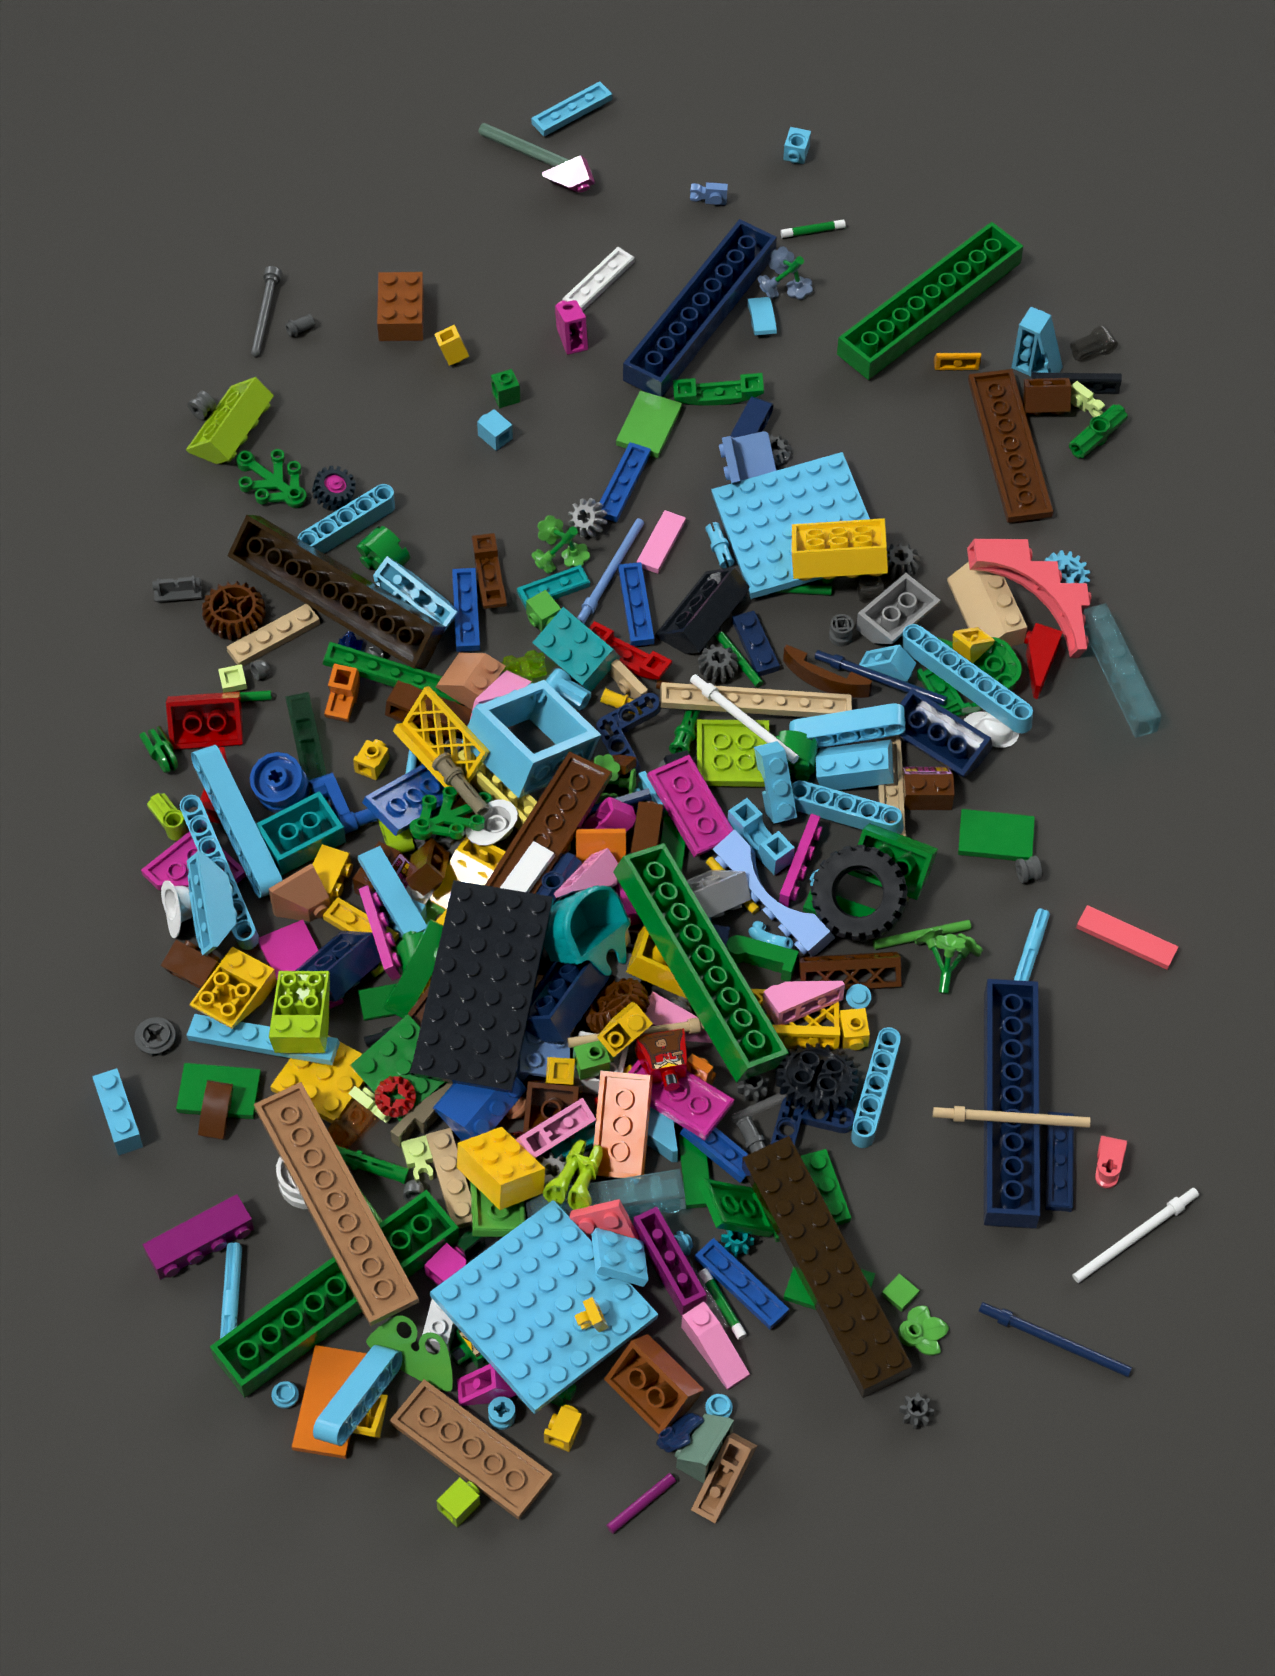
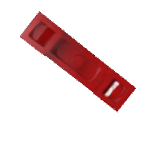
[589,621,672,680]

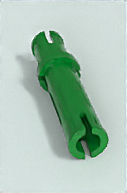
[336,1145,409,1184]

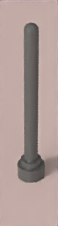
[251,266,282,357]

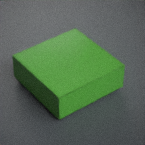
[881,1274,920,1312]

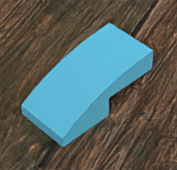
[748,297,777,335]

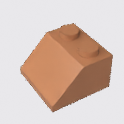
[436,653,506,709]

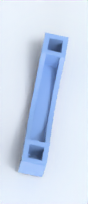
[713,829,835,956]

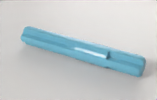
[1014,908,1050,981]
[220,1242,242,1339]

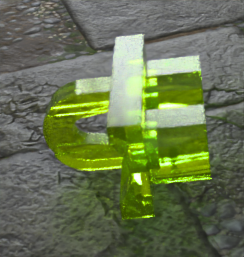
[501,650,547,683]

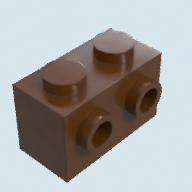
[1023,378,1071,415]
[406,838,450,896]
[160,940,220,989]

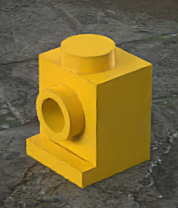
[353,739,389,781]
[544,1405,582,1452]

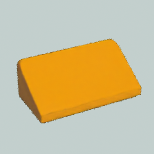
[934,353,981,370]

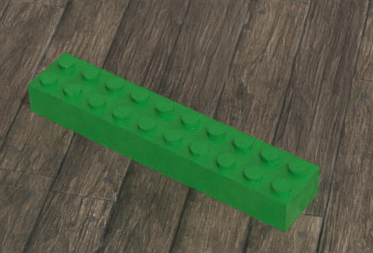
[837,222,1024,380]
[613,843,788,1083]
[210,1190,460,1398]

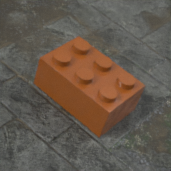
[377,272,424,341]

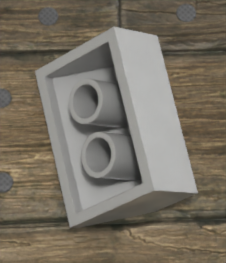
[856,573,941,644]
[686,870,751,918]

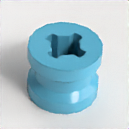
[488,1396,516,1430]

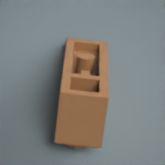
[691,1433,757,1523]

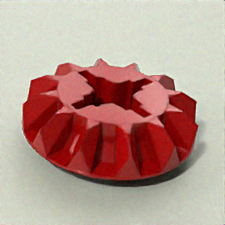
[374,1076,416,1117]

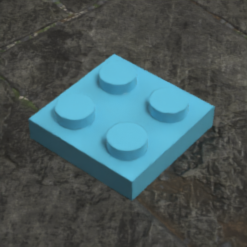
[591,1227,648,1287]

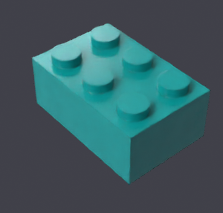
[532,607,621,692]
[256,791,346,875]

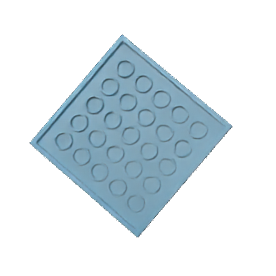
[711,452,870,599]
[430,1200,658,1414]

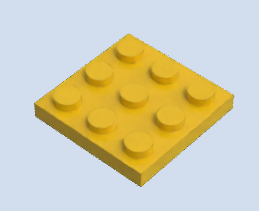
[270,1036,365,1126]

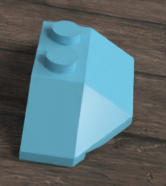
[373,556,458,630]
[187,852,237,955]

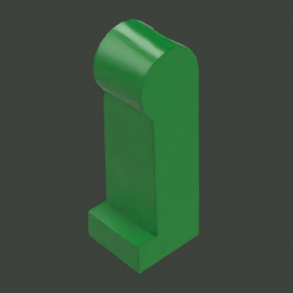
[727,935,799,982]

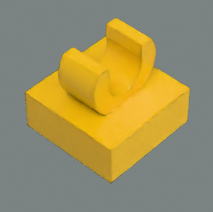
[546,1057,575,1085]
[575,1297,608,1333]

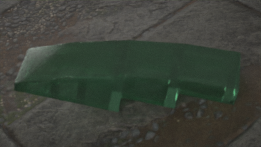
[285,692,327,780]

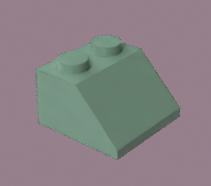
[675,1414,734,1484]

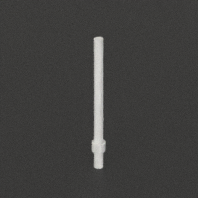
[690,674,799,763]
[1072,1188,1199,1283]

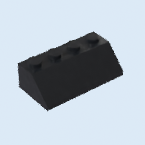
[655,567,750,654]

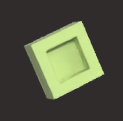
[218,664,247,693]

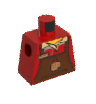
[635,1028,687,1091]

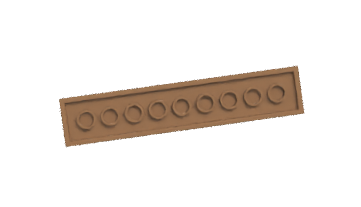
[254,1082,419,1326]

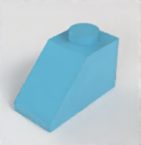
[859,645,916,681]
[647,1107,678,1162]

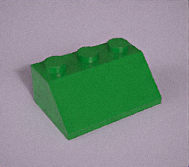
[848,823,938,900]

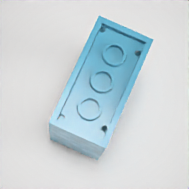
[462,680,601,798]

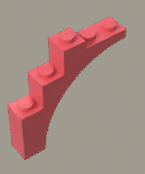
[967,539,1091,658]

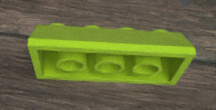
[186,377,274,464]

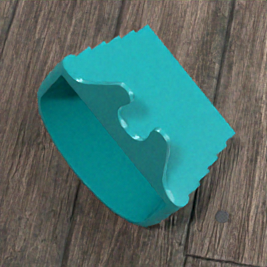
[544,885,631,976]

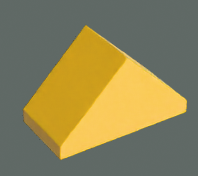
[953,627,995,663]
[353,1394,388,1438]

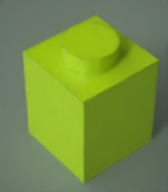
[436,1477,480,1528]

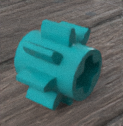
[721,1230,754,1258]

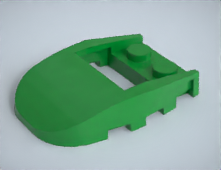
[917,637,1022,717]

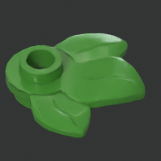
[898,1305,949,1355]

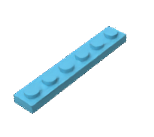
[187,1014,340,1065]

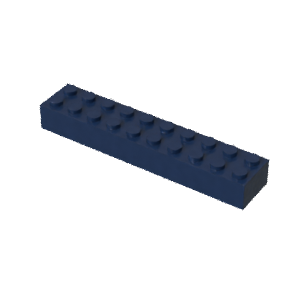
[623,219,777,397]
[984,979,1040,1228]

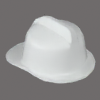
[964,712,1019,748]
[465,800,518,846]
[161,880,193,938]

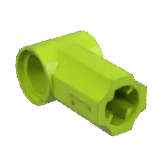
[147,793,188,841]

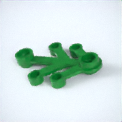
[236,449,307,508]
[410,786,494,840]

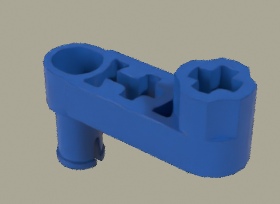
[309,773,378,834]

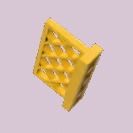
[393,686,490,795]
[751,989,840,1050]

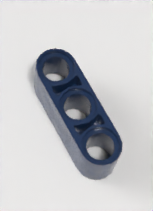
[730,396,774,438]

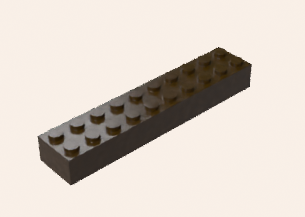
[227,515,446,669]
[742,1136,912,1398]

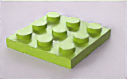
[697,719,769,787]

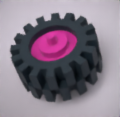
[312,466,356,510]

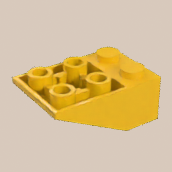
[429,836,505,910]
[189,947,277,1029]

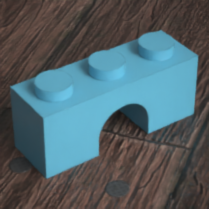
[754,741,797,824]
[728,798,795,875]
[92,1068,143,1156]

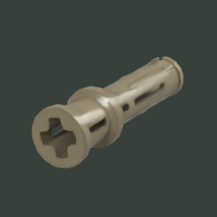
[432,753,490,816]

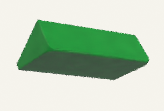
[359,983,397,1021]

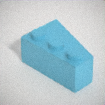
[1011,307,1063,376]

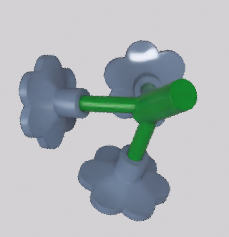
[758,246,813,300]

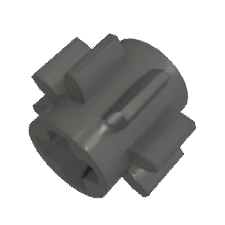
[737,1074,768,1103]
[899,1393,934,1429]

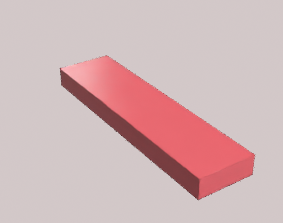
[1076,905,1178,970]

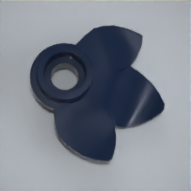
[656,1413,704,1452]

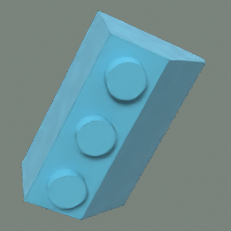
[816,740,894,790]

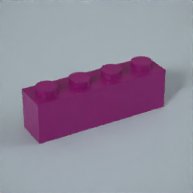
[142,1194,254,1280]
[633,1206,707,1317]

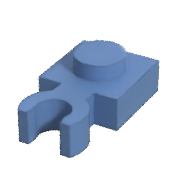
[690,182,728,205]

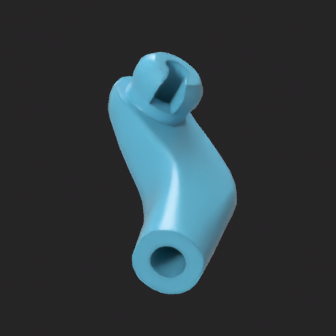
[748,921,793,949]

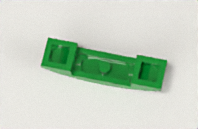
[673,373,764,406]
[383,919,443,1018]

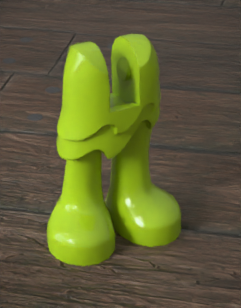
[543,1140,603,1210]

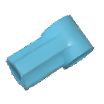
[545,668,591,711]

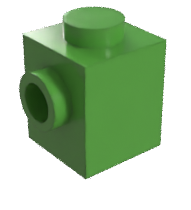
[526,590,561,632]
[573,1040,614,1080]

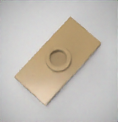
[611,659,648,699]

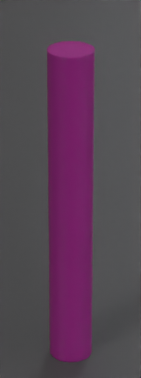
[606,1473,676,1534]

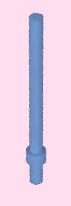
[577,518,644,624]

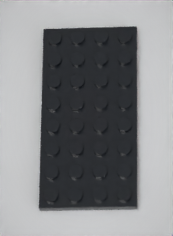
[410,880,554,1093]

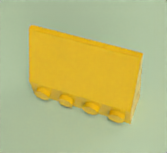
[792,518,888,581]

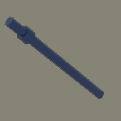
[815,650,948,706]
[978,1302,1132,1377]

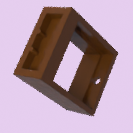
[631,801,663,853]

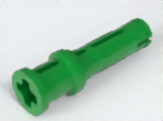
[669,709,701,754]

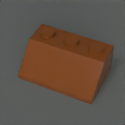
[604,1334,704,1434]

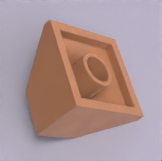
[269,864,331,922]

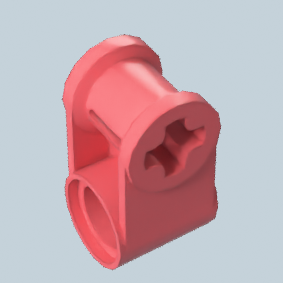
[1095,1136,1127,1188]

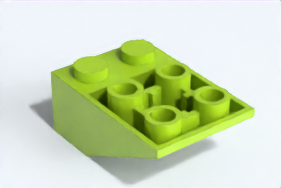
[269,971,330,1053]

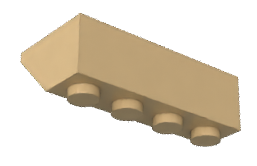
[947,562,1027,646]

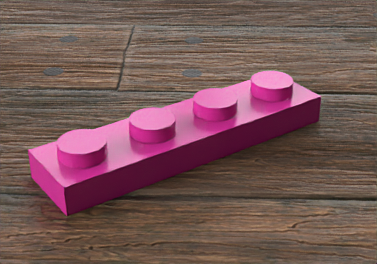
[779,814,823,907]
[359,885,402,981]

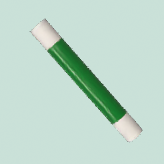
[780,219,846,238]
[698,1268,747,1340]

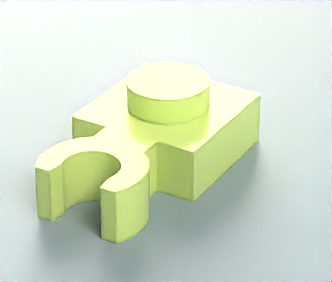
[1071,381,1105,417]
[348,1086,391,1123]
[401,1135,433,1182]

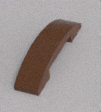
[472,533,507,609]
[783,644,872,698]

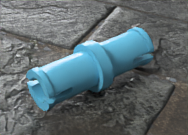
[705,522,734,569]

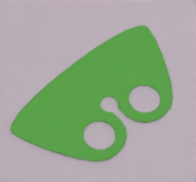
[366,1315,453,1391]

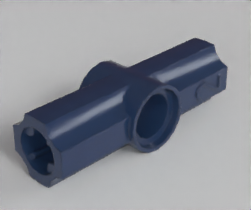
[536,852,582,905]

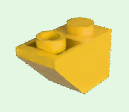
[312,844,353,905]
[597,1002,653,1057]

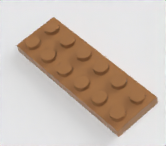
[390,1379,553,1520]

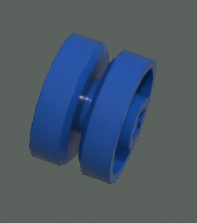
[250,752,310,813]

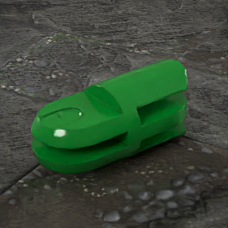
[139,726,178,773]

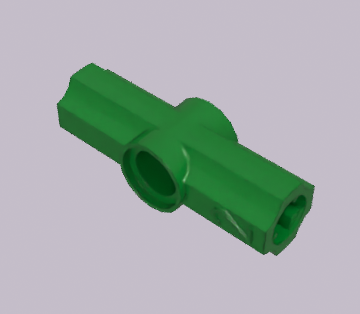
[1069,404,1128,458]

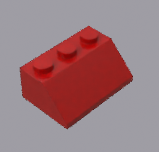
[166,692,243,749]

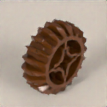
[202,581,266,641]
[583,978,650,1034]

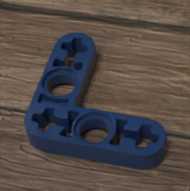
[596,693,661,778]
[771,1097,855,1145]

